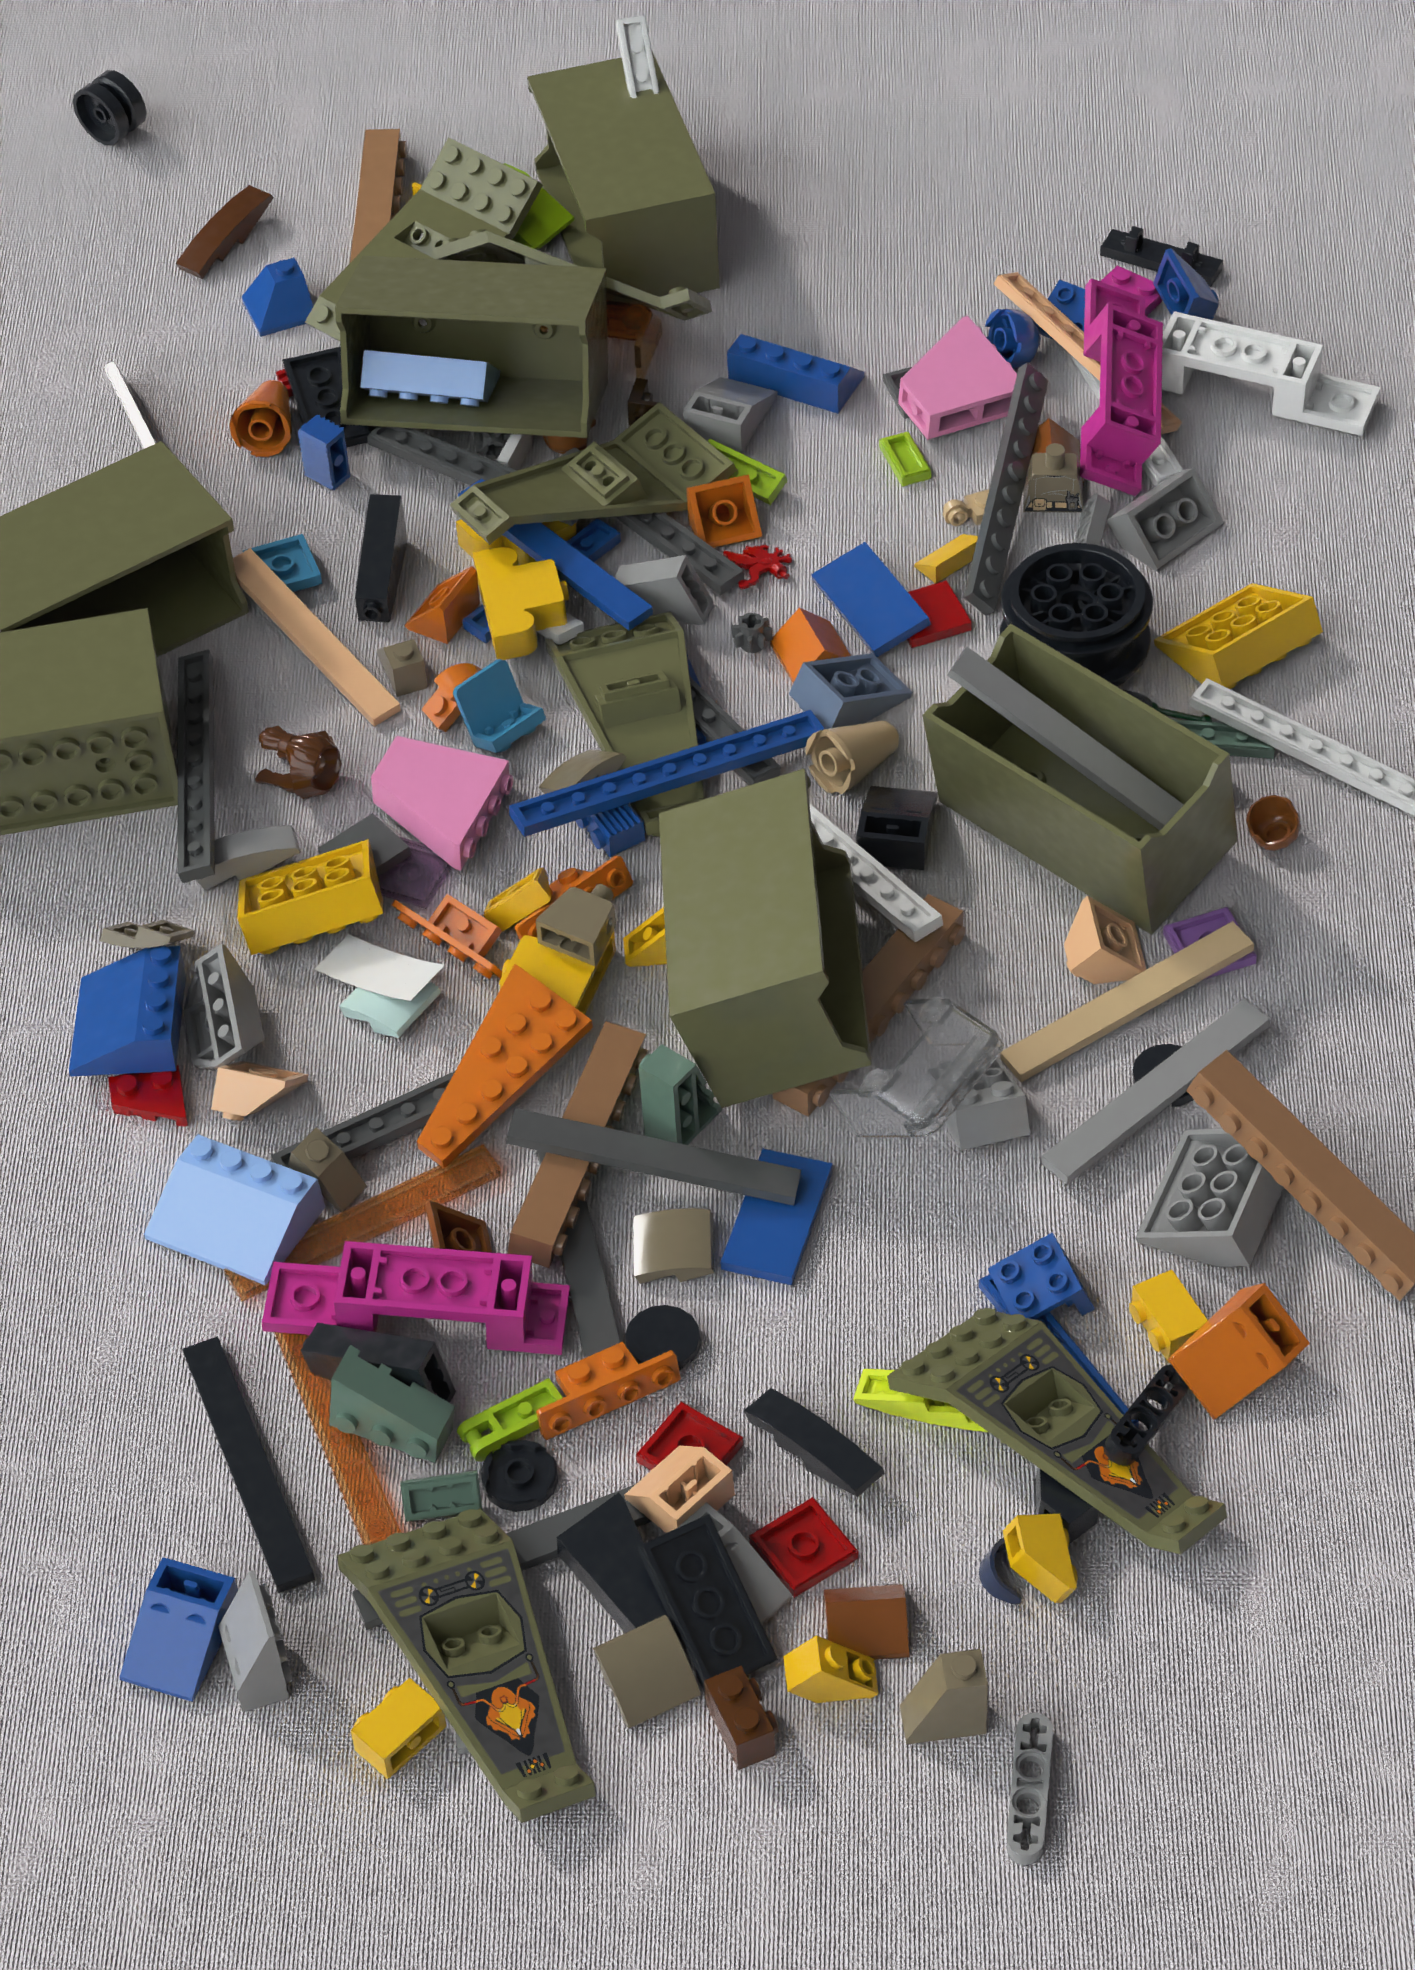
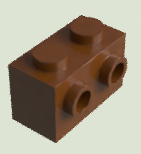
[704,1666,779,1770]

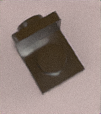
[627,378,658,426]

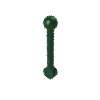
[1152,702,1212,722]

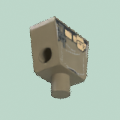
[1023,443,1084,513]

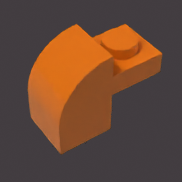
[422,663,482,732]

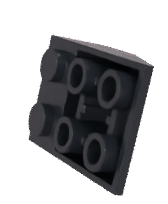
[856,786,938,870]

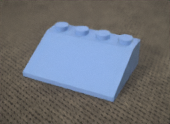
[360,350,500,407]
[144,1134,326,1286]

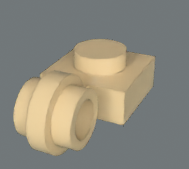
[943,489,989,526]

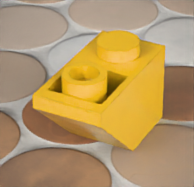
[1003,1514,1078,1603]
[783,1635,879,1703]

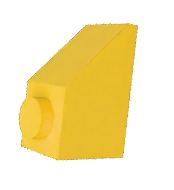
[623,907,667,967]

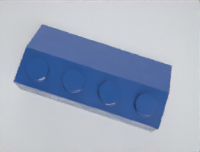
[727,334,865,414]

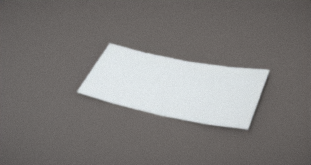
[314,934,445,1001]

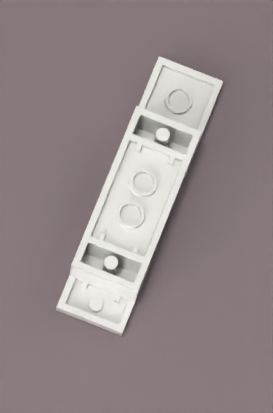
[1162,312,1380,436]

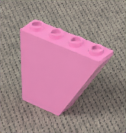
[898,316,1017,440]
[371,736,513,870]

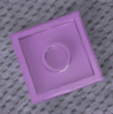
[1163,907,1257,980]

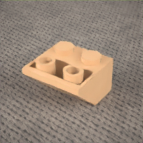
[624,1445,735,1533]

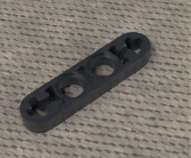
[1103,1365,1189,1466]

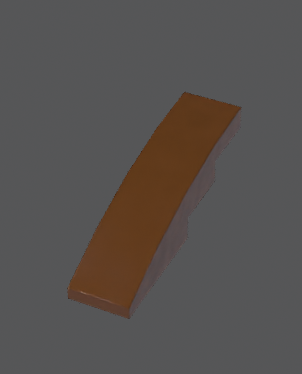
[176,185,274,279]

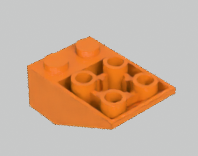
[1168,1283,1310,1419]

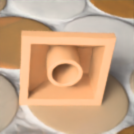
[1064,896,1147,984]
[211,1061,308,1121]

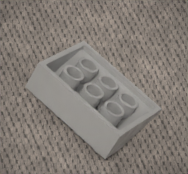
[1135,1128,1284,1267]

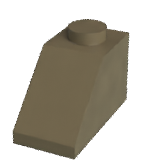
[377,639,428,697]
[288,1127,367,1213]

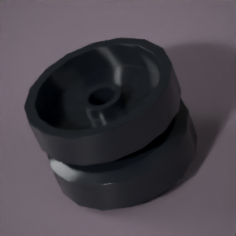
[73,70,147,146]

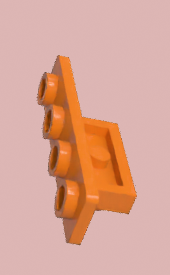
[515,855,633,940]
[392,894,502,980]
[536,1341,681,1440]

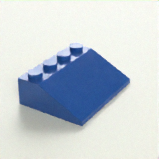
[69,946,186,1077]

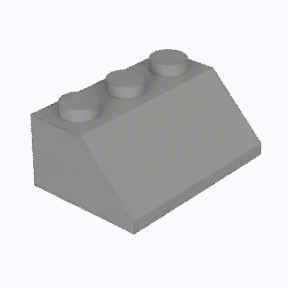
[1107,468,1224,570]

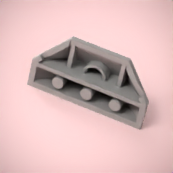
[183,943,264,1070]

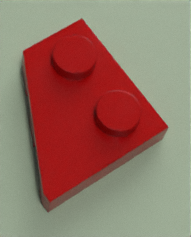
[108,1065,188,1127]

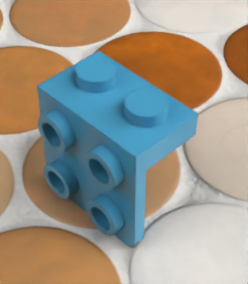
[453,659,546,753]

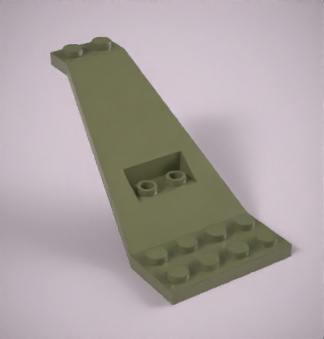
[305,137,543,341]
[545,612,705,837]

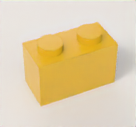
[1129,1269,1208,1363]
[350,1677,447,1779]

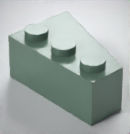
[639,1044,723,1145]
[329,1345,455,1463]

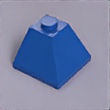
[1153,248,1219,320]
[242,257,313,337]

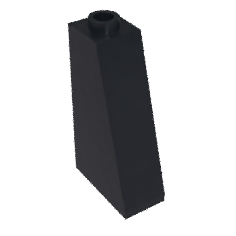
[355,494,408,622]
[301,1323,456,1403]
[556,1492,676,1633]

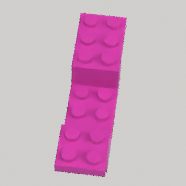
[1080,278,1163,496]
[262,1241,570,1355]

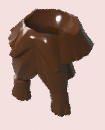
[255,726,342,799]

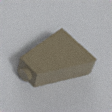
[900,1649,988,1745]

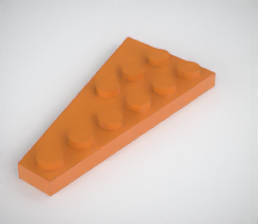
[417,964,593,1168]

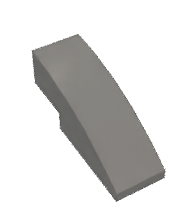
[196,825,300,891]

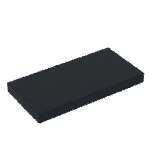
[282,347,371,447]
[637,1514,778,1694]

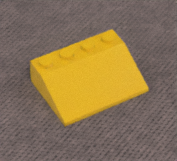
[1153,583,1323,689]
[237,839,383,955]

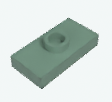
[400,1470,483,1522]

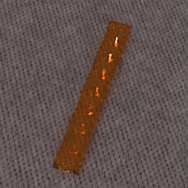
[224,1144,502,1302]
[273,1332,401,1545]

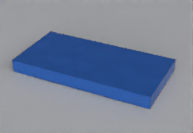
[811,542,931,657]
[721,1148,833,1285]

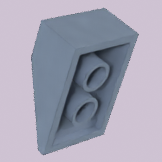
[789,653,913,729]

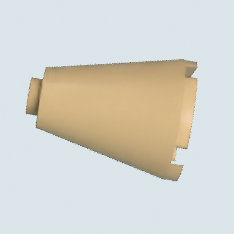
[805,721,899,794]

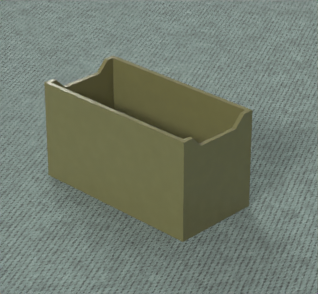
[527,51,720,312]
[335,256,608,438]
[0,441,249,657]
[0,608,178,836]
[922,624,1238,935]
[659,769,872,1108]

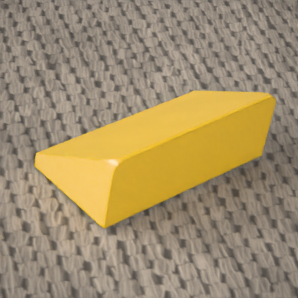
[914,534,978,584]
[483,867,551,933]

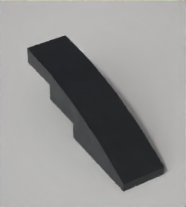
[744,1388,885,1497]

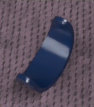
[979,1537,1022,1605]

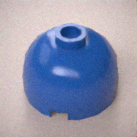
[985,309,1041,370]

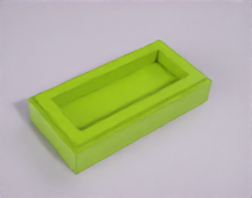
[879,431,931,487]

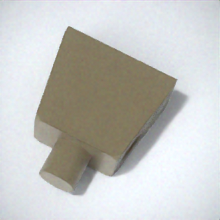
[536,884,616,966]

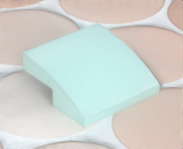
[339,981,441,1038]

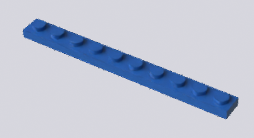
[509,710,825,837]

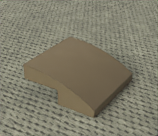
[538,749,627,794]
[100,920,194,948]
[634,1208,714,1284]
[593,1615,701,1728]

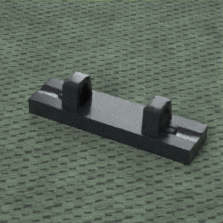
[1100,226,1223,287]

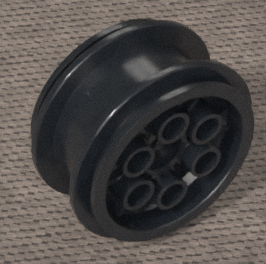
[1000,543,1153,687]

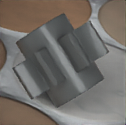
[474,432,511,459]
[732,613,773,653]

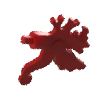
[723,545,792,589]

